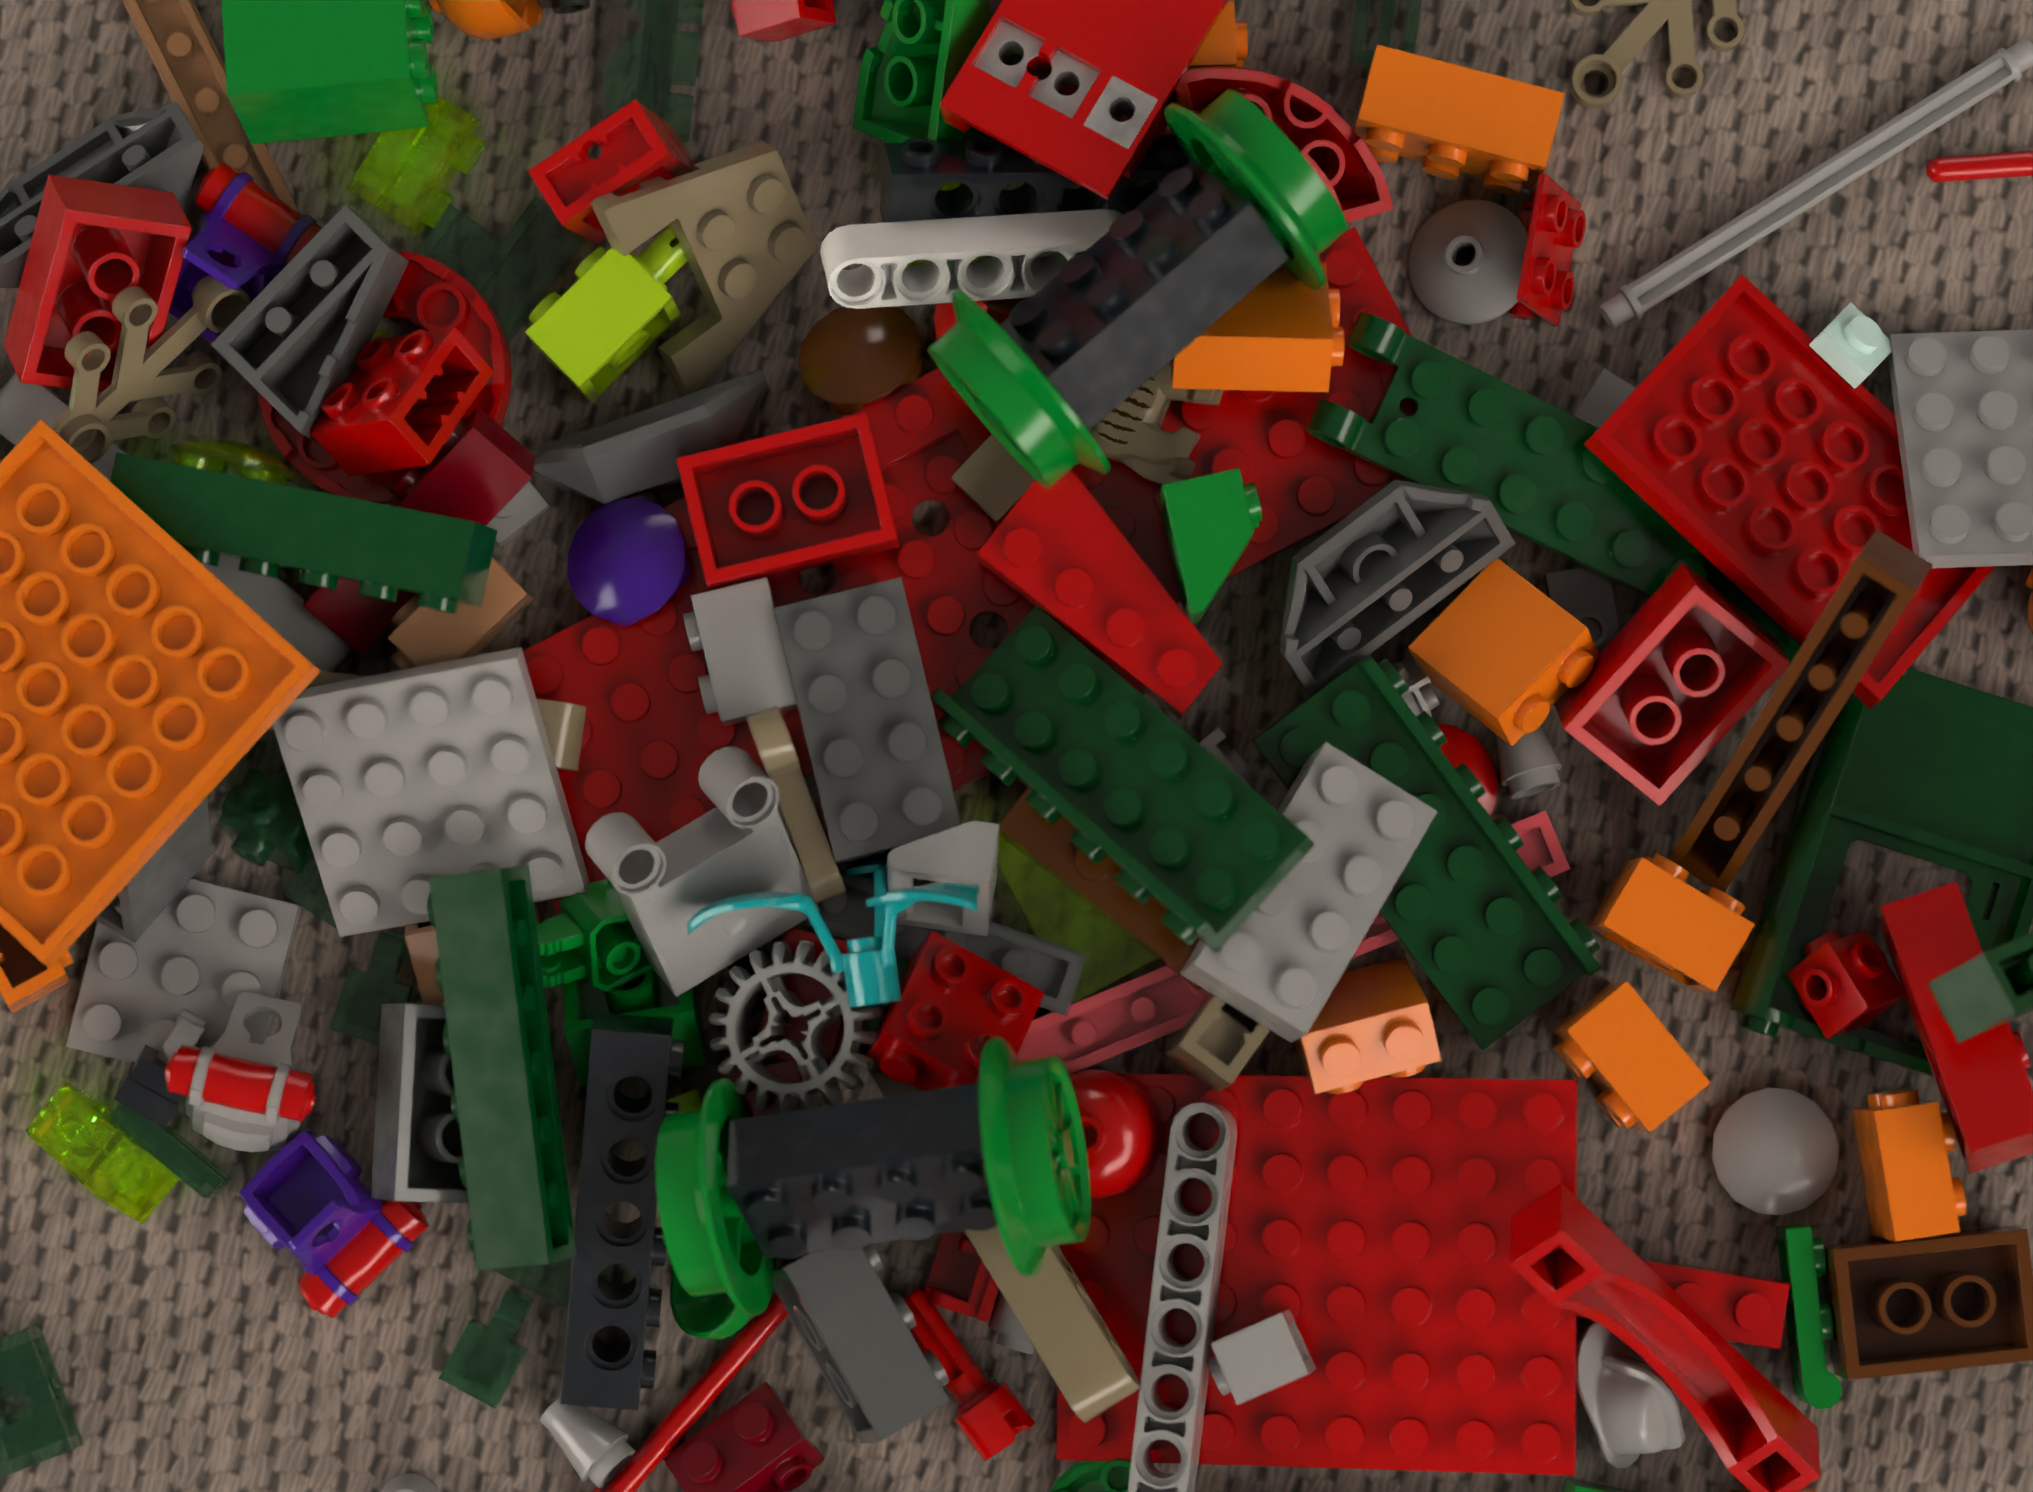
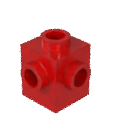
[1787,929,1906,1039]

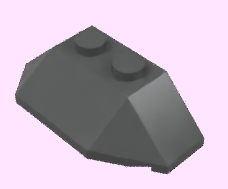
[0,102,204,288]
[529,369,769,507]
[1279,480,1516,696]

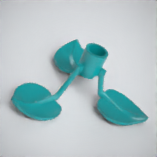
[687,856,980,1007]

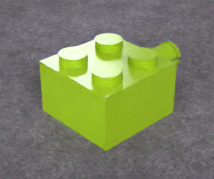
[525,224,687,404]

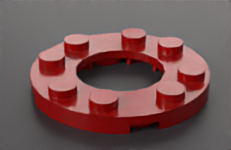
[258,251,512,504]

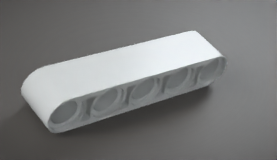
[820,209,1122,309]

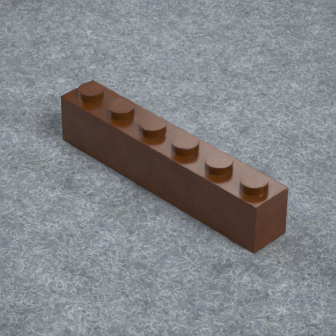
[1669,530,1933,892]

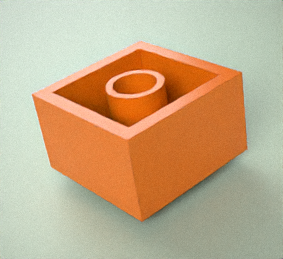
[1587,854,1755,993]
[1552,981,1711,1132]

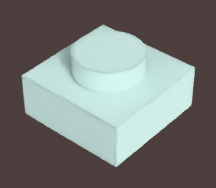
[1809,302,1892,389]

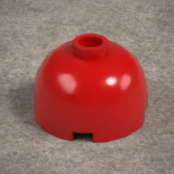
[1069,1069,1163,1199]

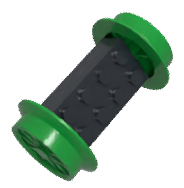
[928,89,1348,489]
[656,1037,1091,1316]

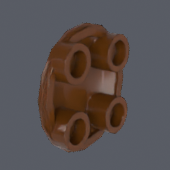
[797,306,922,415]

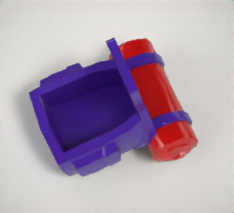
[169,162,322,342]
[239,1130,430,1318]

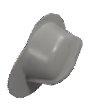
[1576,1322,1685,1468]

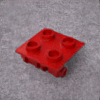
[1508,173,1586,327]

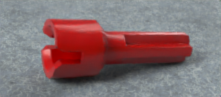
[902,1289,1035,1461]

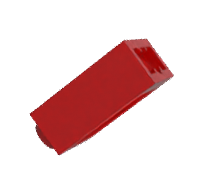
[528,99,695,246]

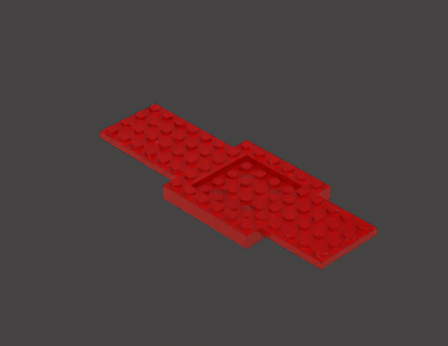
[523,227,1415,915]

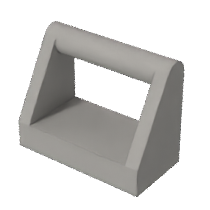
[887,820,999,937]

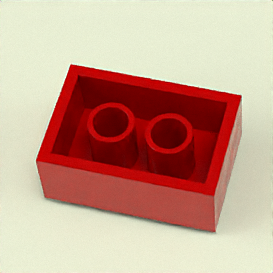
[4,174,192,393]
[676,412,900,590]
[1554,562,1791,806]

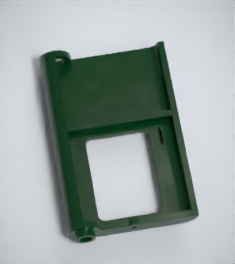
[1730,668,2033,1078]

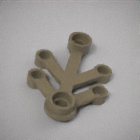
[1568,0,1745,109]
[50,275,251,464]

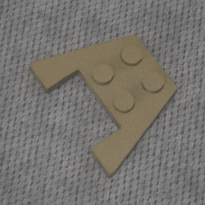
[591,141,818,395]

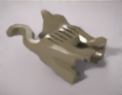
[1087,361,1224,485]

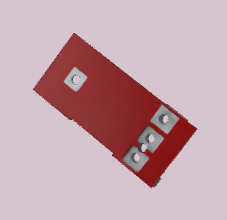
[939,0,1228,200]

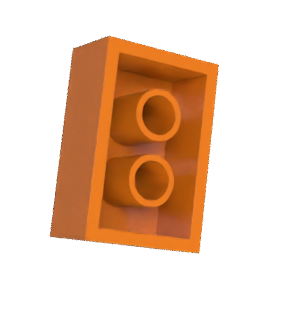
[1353,44,1565,195]

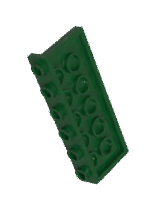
[930,605,1314,953]
[1251,655,1602,1050]

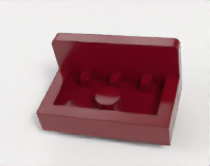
[663,1382,824,1492]

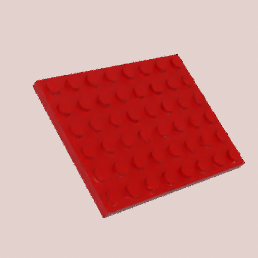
[1056,1072,1578,1476]

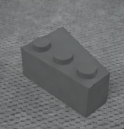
[211,204,409,442]

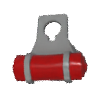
[165,991,316,1152]

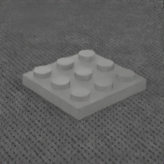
[66,879,302,1063]

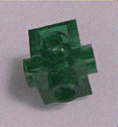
[218,767,313,875]

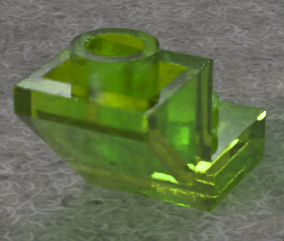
[25,1081,183,1224]

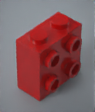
[309,326,494,476]
[865,930,1045,1091]

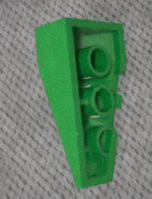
[852,0,993,143]

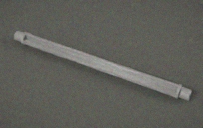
[1598,38,2033,330]

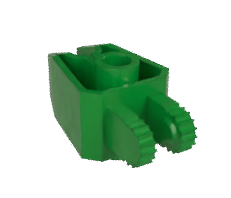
[536,879,652,992]

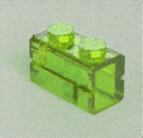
[346,95,486,236]

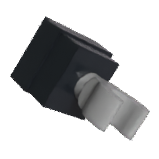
[114,1008,207,1127]

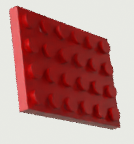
[1584,275,1995,709]

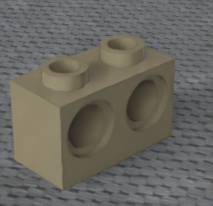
[1165,993,1270,1092]

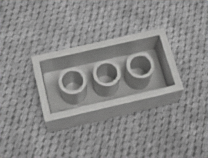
[1180,742,1438,1043]

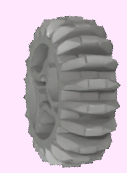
[709,941,884,1113]

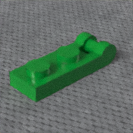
[1776,1224,1842,1409]

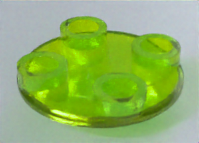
[170,438,297,485]

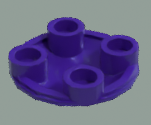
[567,498,692,627]

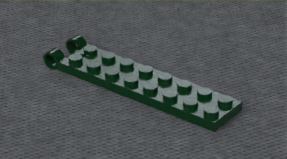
[1305,312,1801,662]

